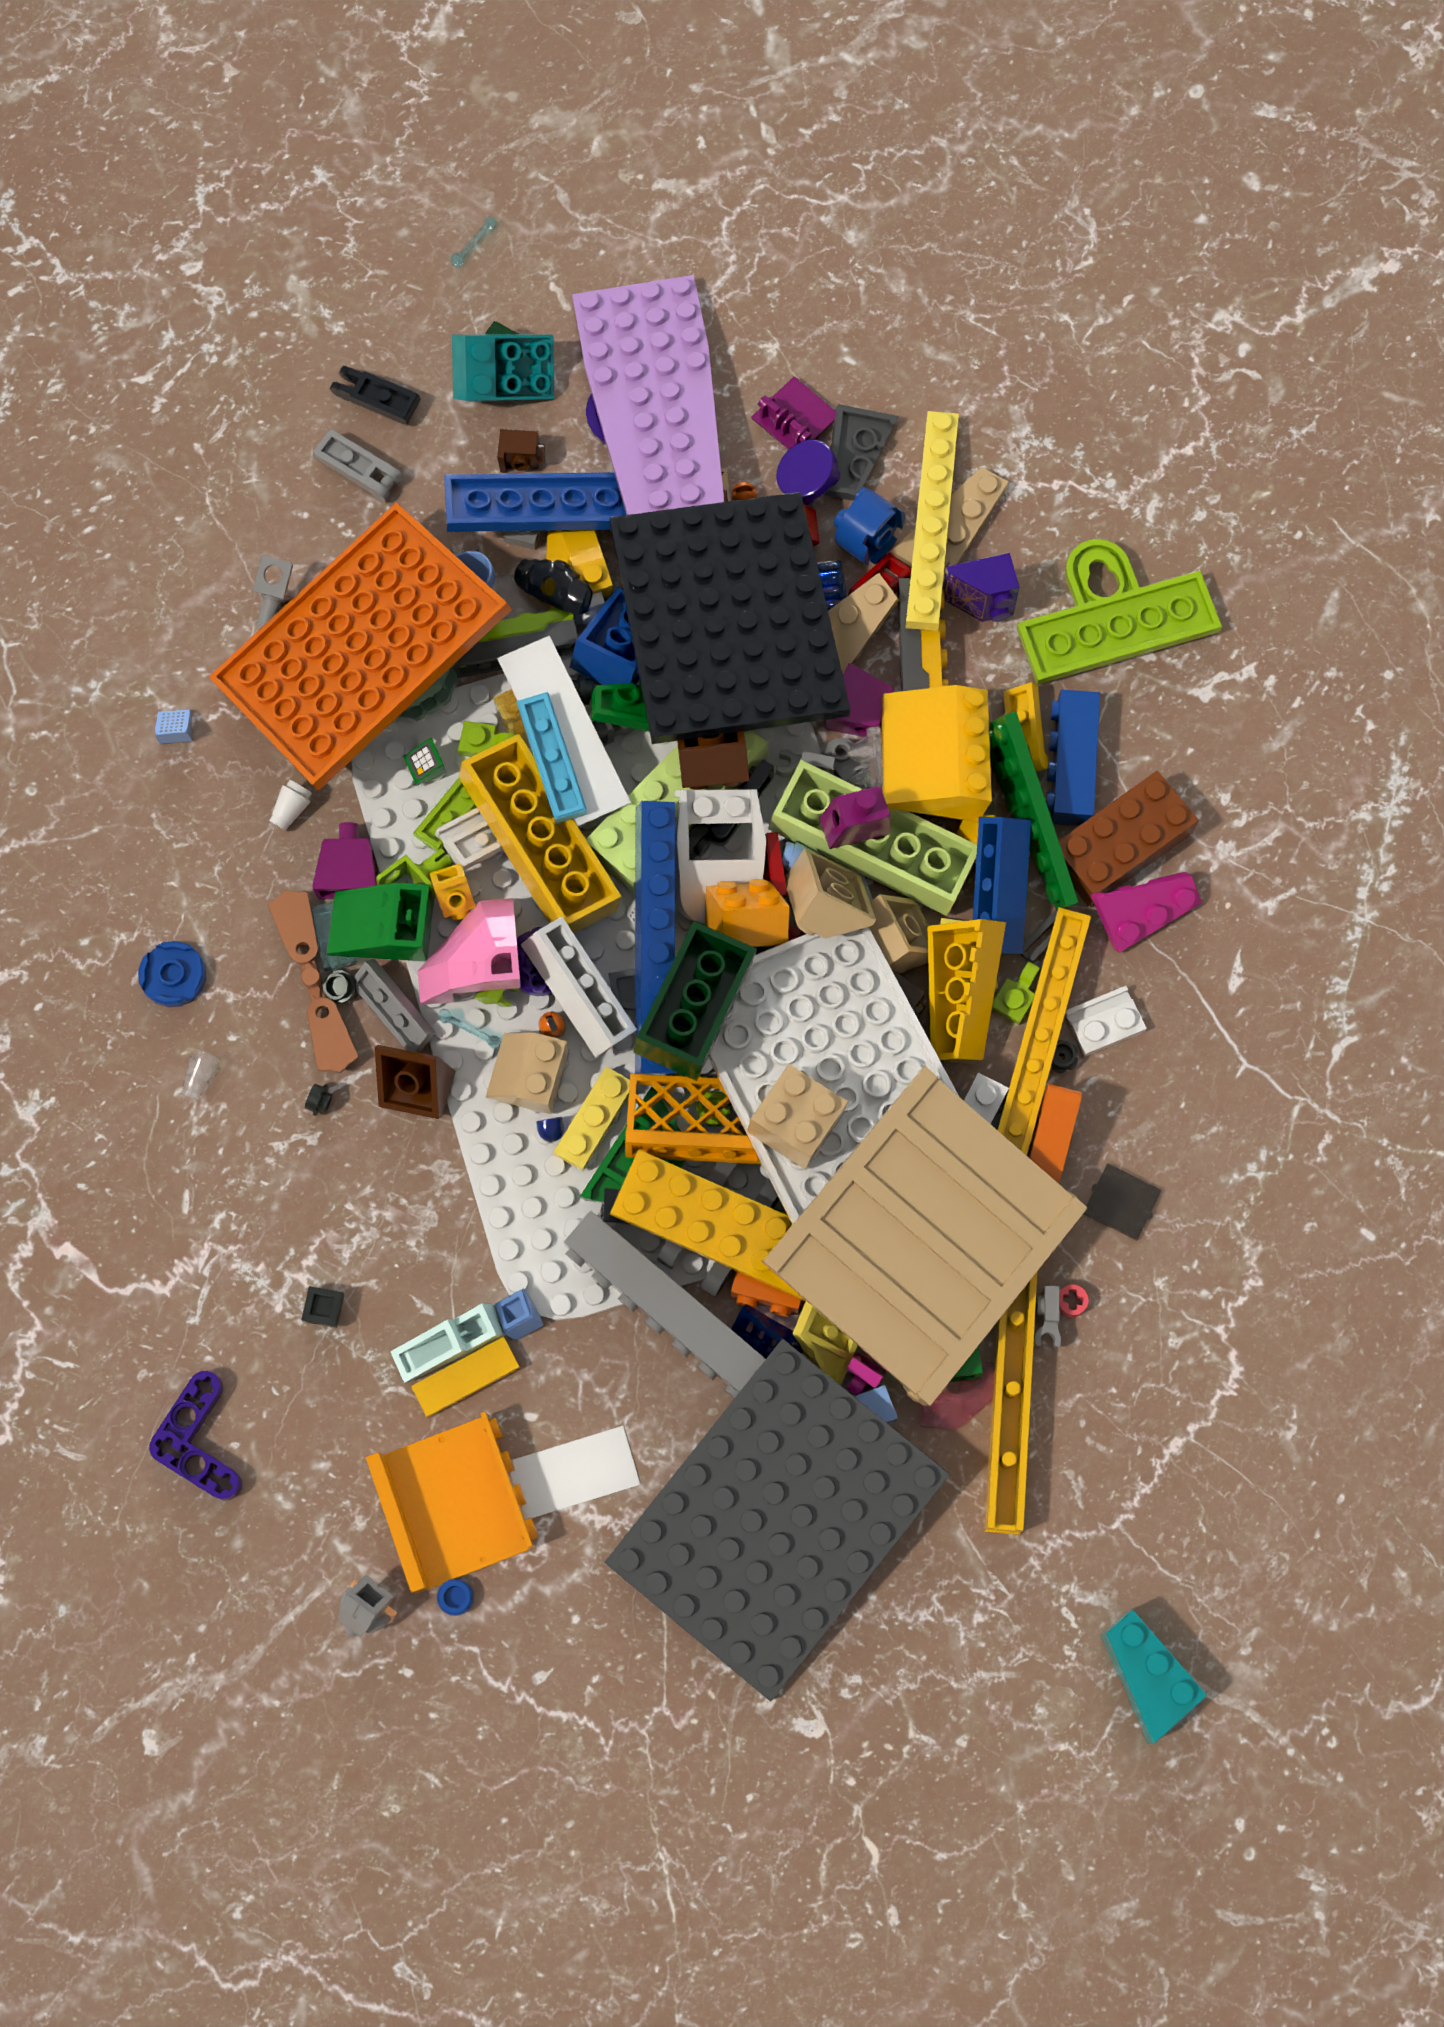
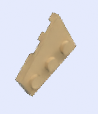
[828,573,900,675]

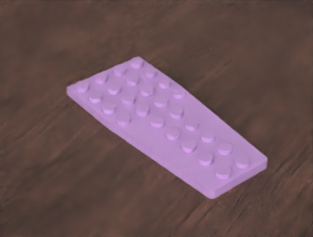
[572,275,724,515]

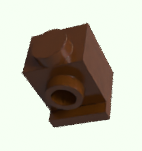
[497,429,545,473]

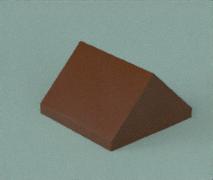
[375,1045,456,1119]

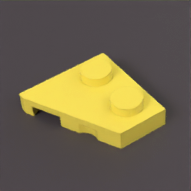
[793,1301,858,1385]

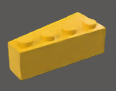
[927,919,1006,1062]

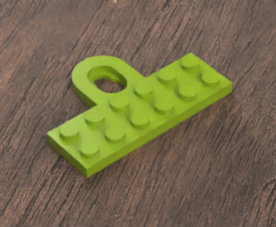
[1016,539,1222,685]

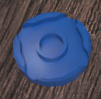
[138,941,206,1008]

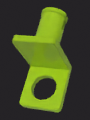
[376,848,453,899]

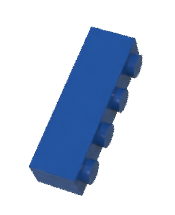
[1046,689,1100,826]
[973,817,1031,954]

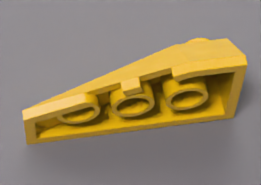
[545,530,614,609]

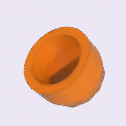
[731,481,757,501]
[538,1011,566,1038]

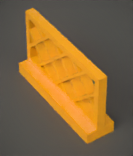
[625,1074,762,1164]

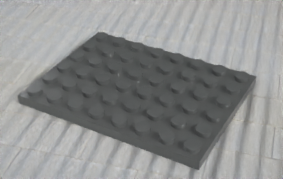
[604,1338,950,1702]

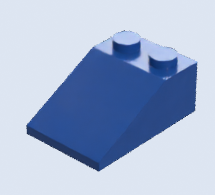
[569,586,639,685]

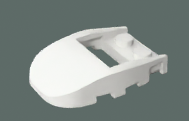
[675,789,766,924]

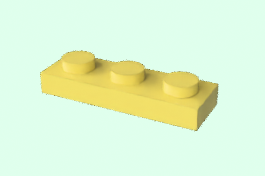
[553,1066,630,1171]

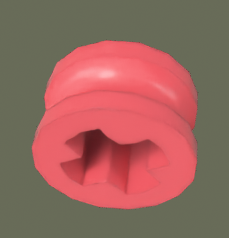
[1059,1284,1089,1318]

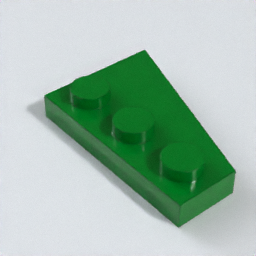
[591,683,649,732]

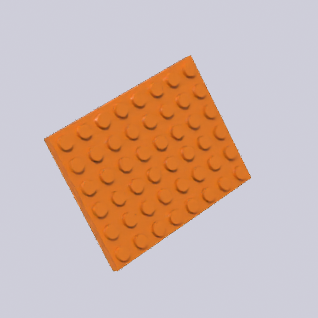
[209,502,512,791]

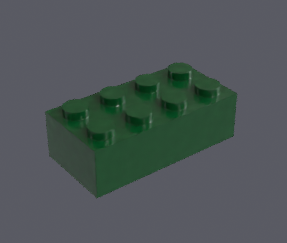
[633,921,757,1081]

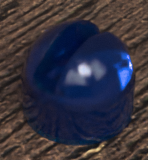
[536,1116,564,1142]

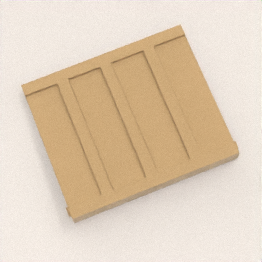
[761,1066,1088,1406]

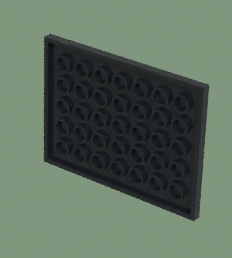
[610,492,851,744]

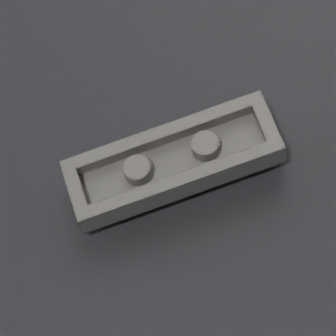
[354,958,436,1053]

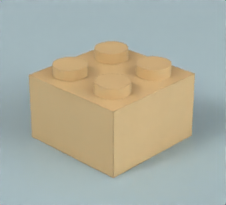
[747,1064,848,1170]

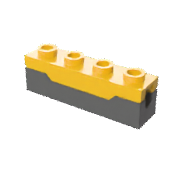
[897,578,948,691]

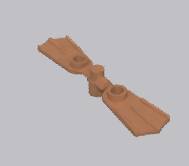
[268,890,359,1073]

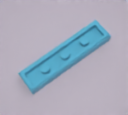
[516,692,588,824]

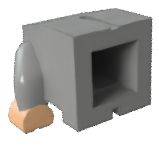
[338,1575,397,1637]

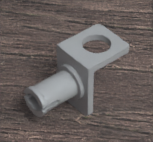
[253,555,293,627]

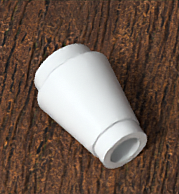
[269,780,312,831]

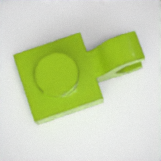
[458,721,515,757]
[992,961,1040,1025]

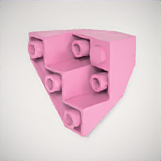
[418,898,521,1005]

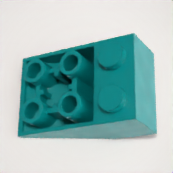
[452,334,554,401]

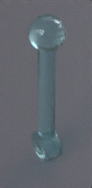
[451,217,496,267]
[438,1009,501,1048]

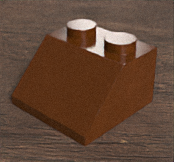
[677,731,749,790]

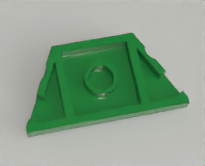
[580,1086,685,1203]

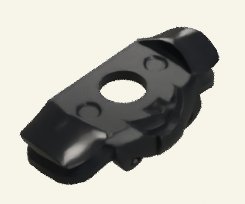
[514,559,593,615]

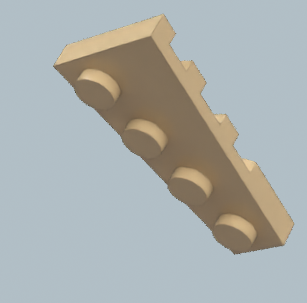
[890,467,1009,584]

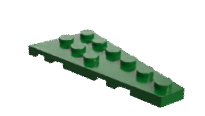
[989,711,1079,910]

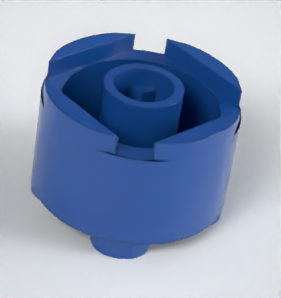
[833,487,906,565]

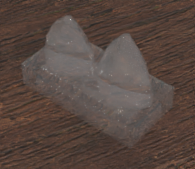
[846,726,883,792]

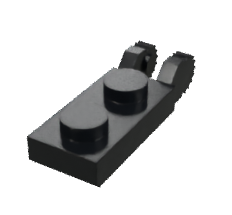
[330,366,421,426]

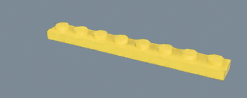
[906,411,959,631]

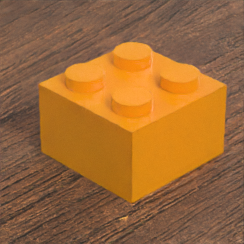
[705,879,789,947]

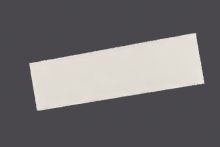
[497,635,631,826]
[510,1426,640,1519]

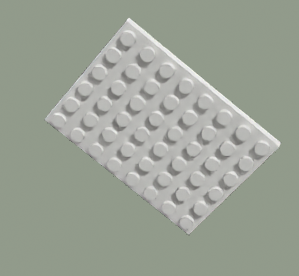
[708,927,959,1225]

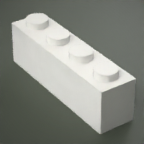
[521,916,637,1058]

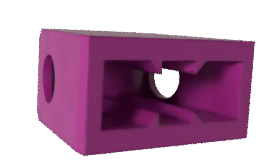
[825,663,894,739]
[819,786,891,849]
[312,822,378,899]

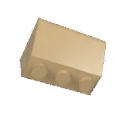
[785,847,876,938]

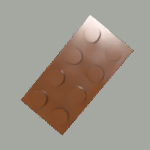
[1059,770,1199,908]

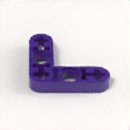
[149,1371,242,1500]

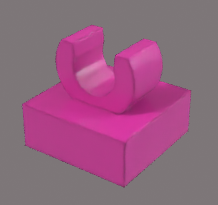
[846,1353,887,1395]

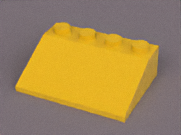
[882,685,992,822]

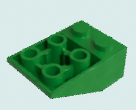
[327,883,434,962]

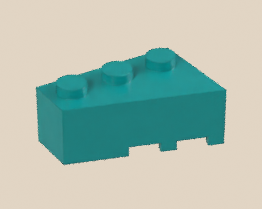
[1101,1610,1207,1744]

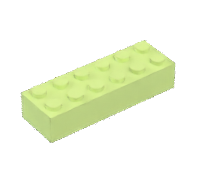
[586,730,768,895]
[768,760,977,916]

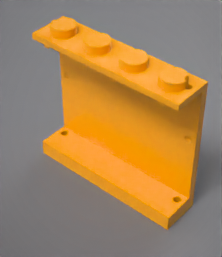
[365,1412,539,1594]

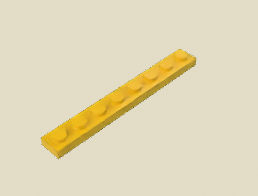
[998,907,1091,1156]

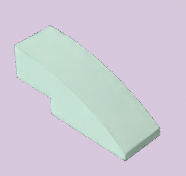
[390,1303,506,1383]

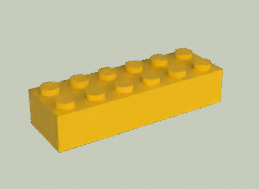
[459,734,622,934]

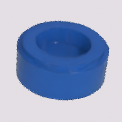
[437,1579,474,1616]

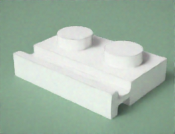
[435,808,503,871]
[1064,986,1147,1057]

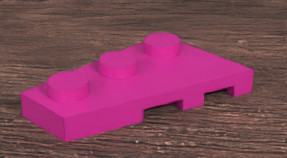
[1090,872,1202,953]

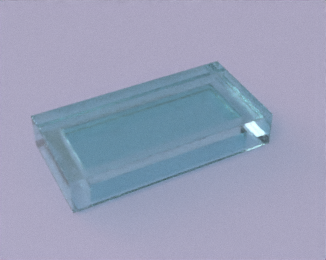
[311,902,358,972]

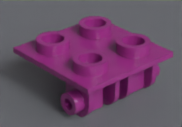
[751,376,835,450]

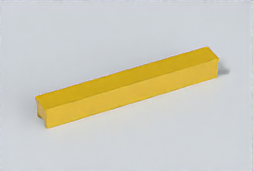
[984,1272,1037,1535]

